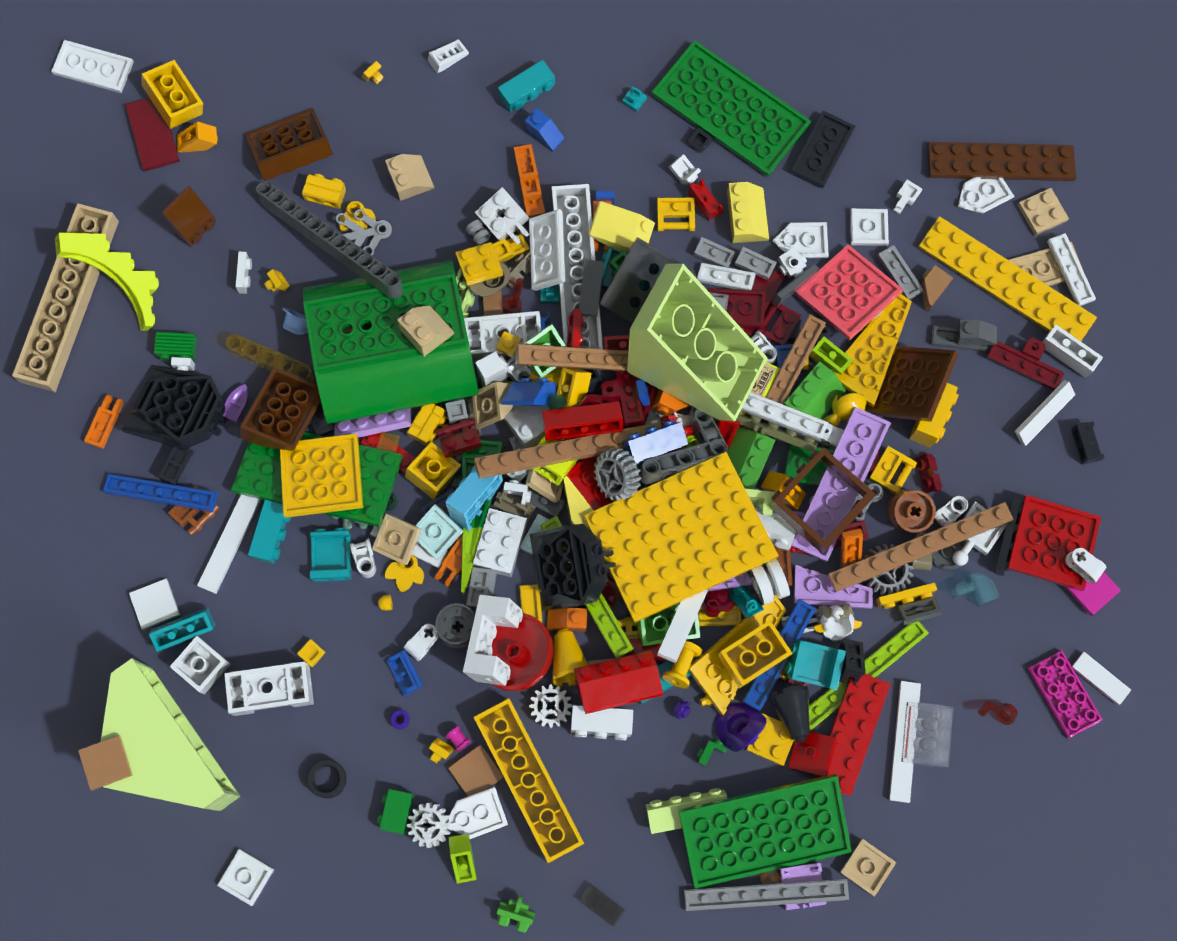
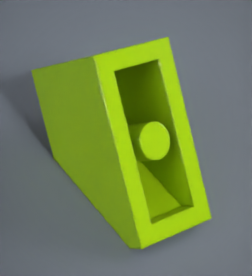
[809,337,853,374]
[449,834,477,884]

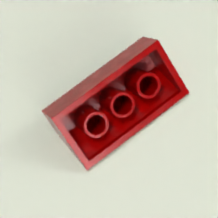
[574,651,663,714]

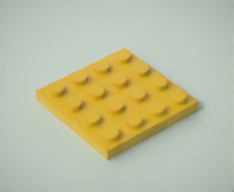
[280,434,363,518]

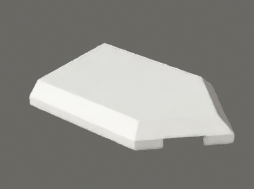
[958,177,1014,214]
[772,222,829,258]
[447,787,508,839]

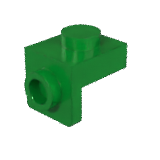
[696,739,727,767]

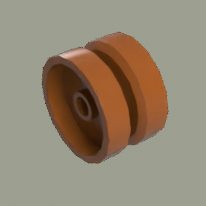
[887,489,936,533]

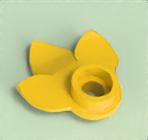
[339,201,376,232]
[385,555,424,592]

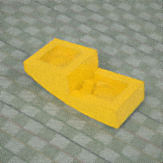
[492,233,530,262]

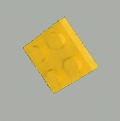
[455,242,503,286]
[746,713,794,766]

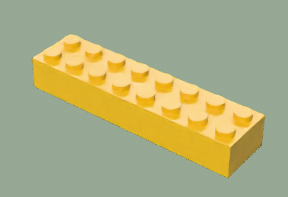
[474,699,584,863]

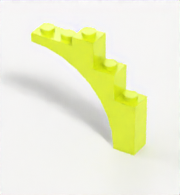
[55,233,159,331]

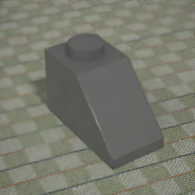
[958,320,997,345]

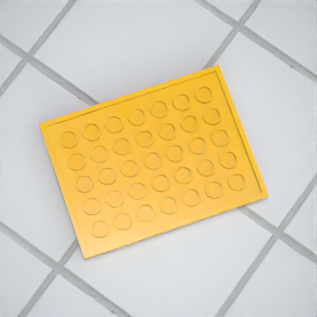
[584,452,779,623]

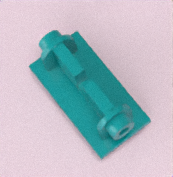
[730,586,764,618]

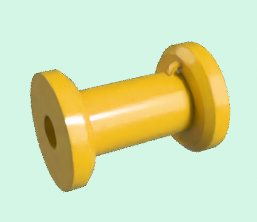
[662,641,702,688]

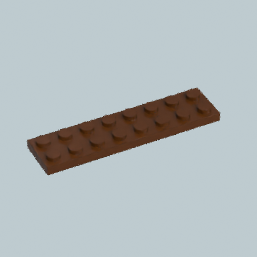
[927,142,1076,181]

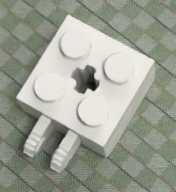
[475,187,530,245]

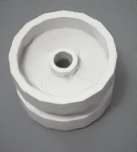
[749,559,790,605]

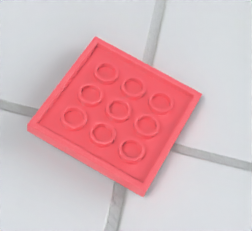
[796,244,903,341]

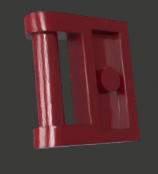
[754,299,801,346]

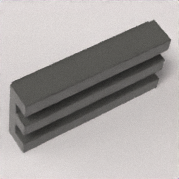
[897,597,942,625]

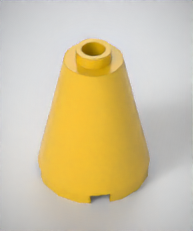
[552,629,588,686]

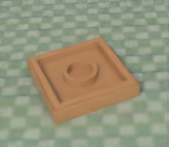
[78,735,133,791]
[448,744,504,796]

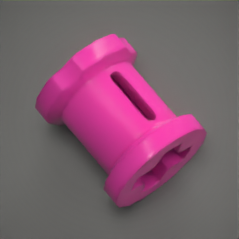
[445,726,471,752]

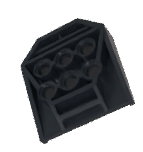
[599,237,696,323]
[121,366,226,450]
[529,524,616,611]

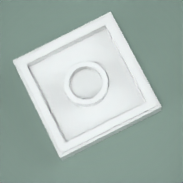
[850,208,889,246]
[129,579,181,630]
[217,849,275,906]

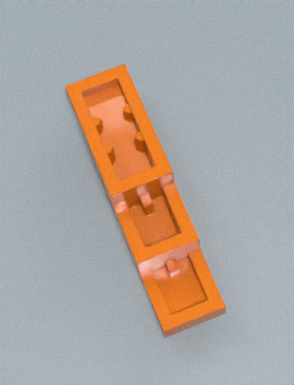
[513,144,545,218]

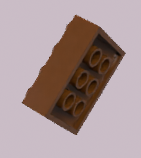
[245,108,333,181]
[240,367,321,452]

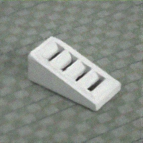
[428,39,469,73]

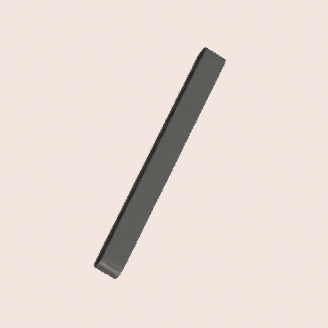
[256,182,403,299]

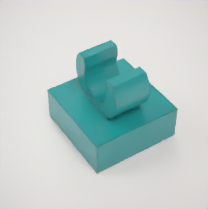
[622,86,647,113]
[540,284,559,304]

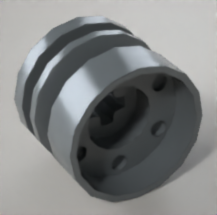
[435,603,475,650]

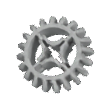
[593,448,641,501]
[863,544,914,596]

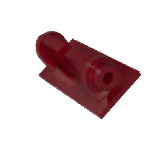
[915,453,943,494]

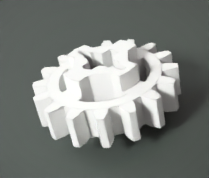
[529,684,572,728]
[407,803,452,848]

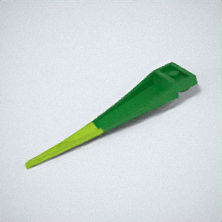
[461,440,504,594]

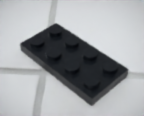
[790,110,855,188]

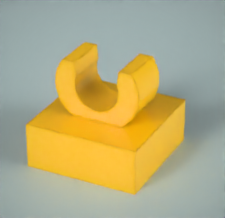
[361,61,384,84]
[264,269,290,292]
[429,738,455,764]

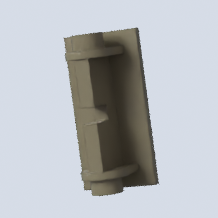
[507,252,531,288]
[493,489,536,522]

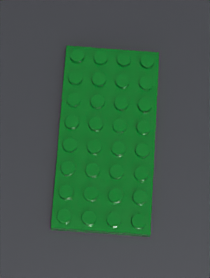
[651,40,811,177]
[231,432,403,527]
[678,774,852,888]

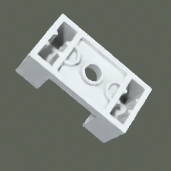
[464,311,541,363]
[463,595,523,686]
[224,661,314,716]

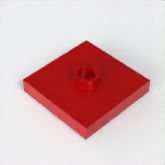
[788,732,837,777]

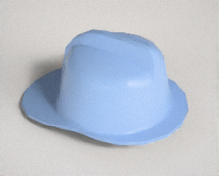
[282,308,308,335]

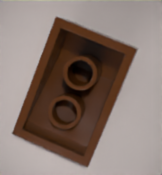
[162,186,216,247]

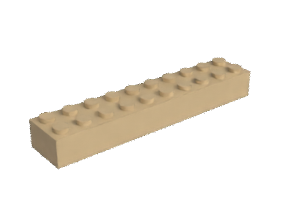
[12,203,119,393]

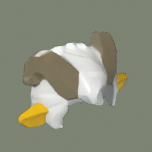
[813,603,862,642]

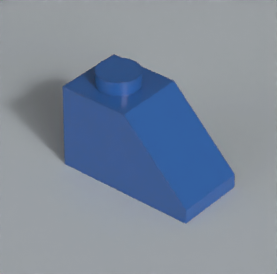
[525,108,564,152]

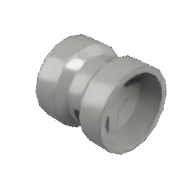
[466,219,491,245]

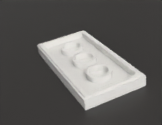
[51,40,134,94]
[529,209,565,291]

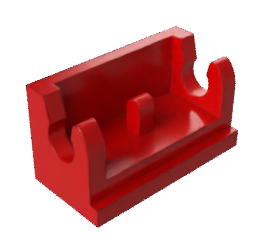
[688,178,724,221]

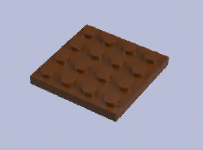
[866,346,959,422]

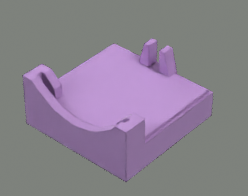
[779,863,826,910]

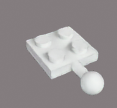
[953,502,1007,566]

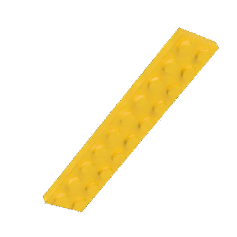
[918,216,1097,341]

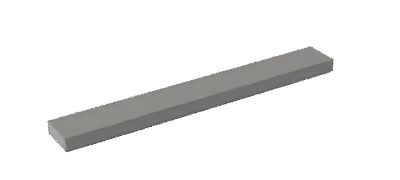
[684,879,849,911]

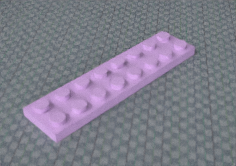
[791,407,891,562]

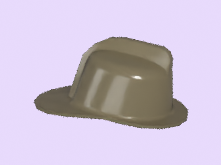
[468,262,510,297]

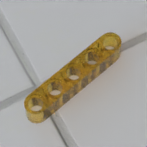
[226,334,314,383]

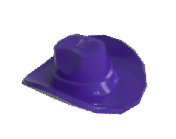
[715,703,766,752]

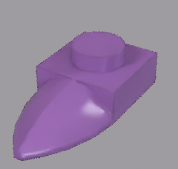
[222,384,248,424]

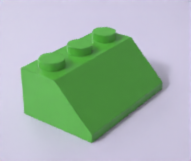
[784,362,846,420]
[727,427,775,490]
[635,602,700,646]

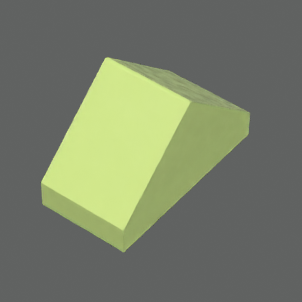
[627,264,768,421]
[101,658,240,811]

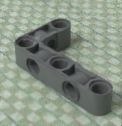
[638,409,728,484]

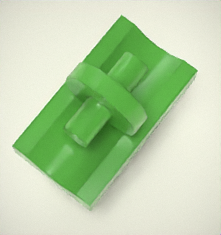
[497,895,536,933]

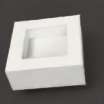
[171,357,195,371]

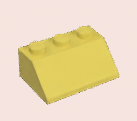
[727,182,769,243]

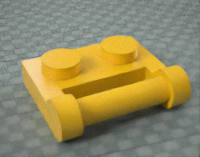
[657,198,695,231]
[869,446,917,495]

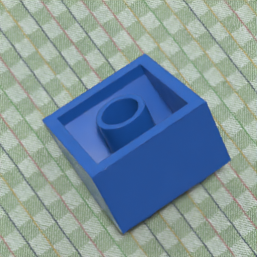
[502,378,556,406]

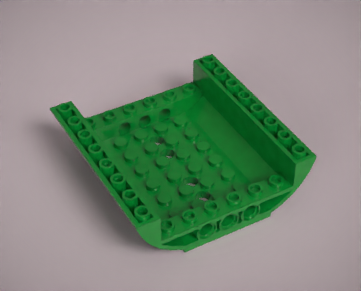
[303,259,479,424]

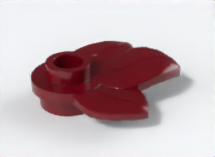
[702,589,735,617]

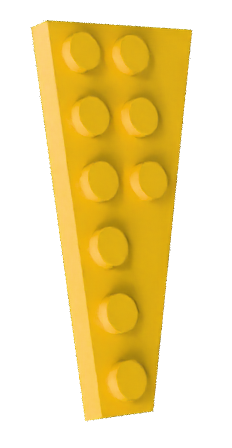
[834,294,912,408]
[688,595,786,715]

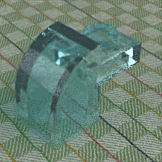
[951,573,1000,607]

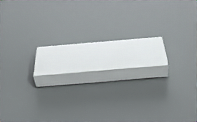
[697,263,756,290]
[1072,652,1131,706]

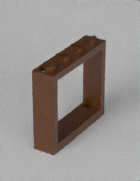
[769,447,876,554]

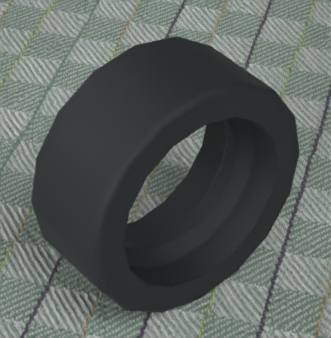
[307,759,347,799]

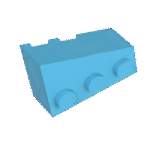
[445,466,503,532]

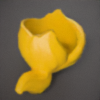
[822,393,867,426]

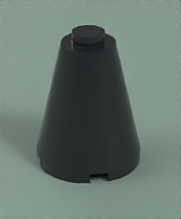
[769,685,810,743]

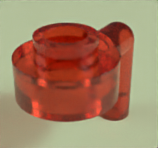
[503,278,524,314]
[978,701,1018,725]

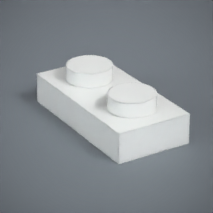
[236,252,252,294]

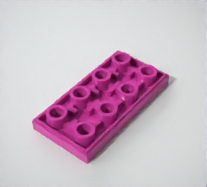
[1064,572,1121,616]
[1027,650,1103,739]

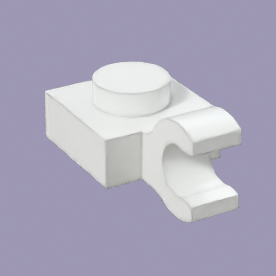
[893,180,922,214]

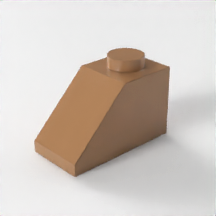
[921,265,953,312]

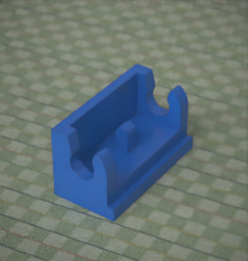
[387,650,424,697]

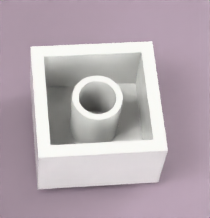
[170,636,231,695]

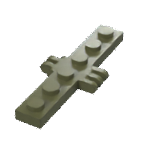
[736,410,818,452]

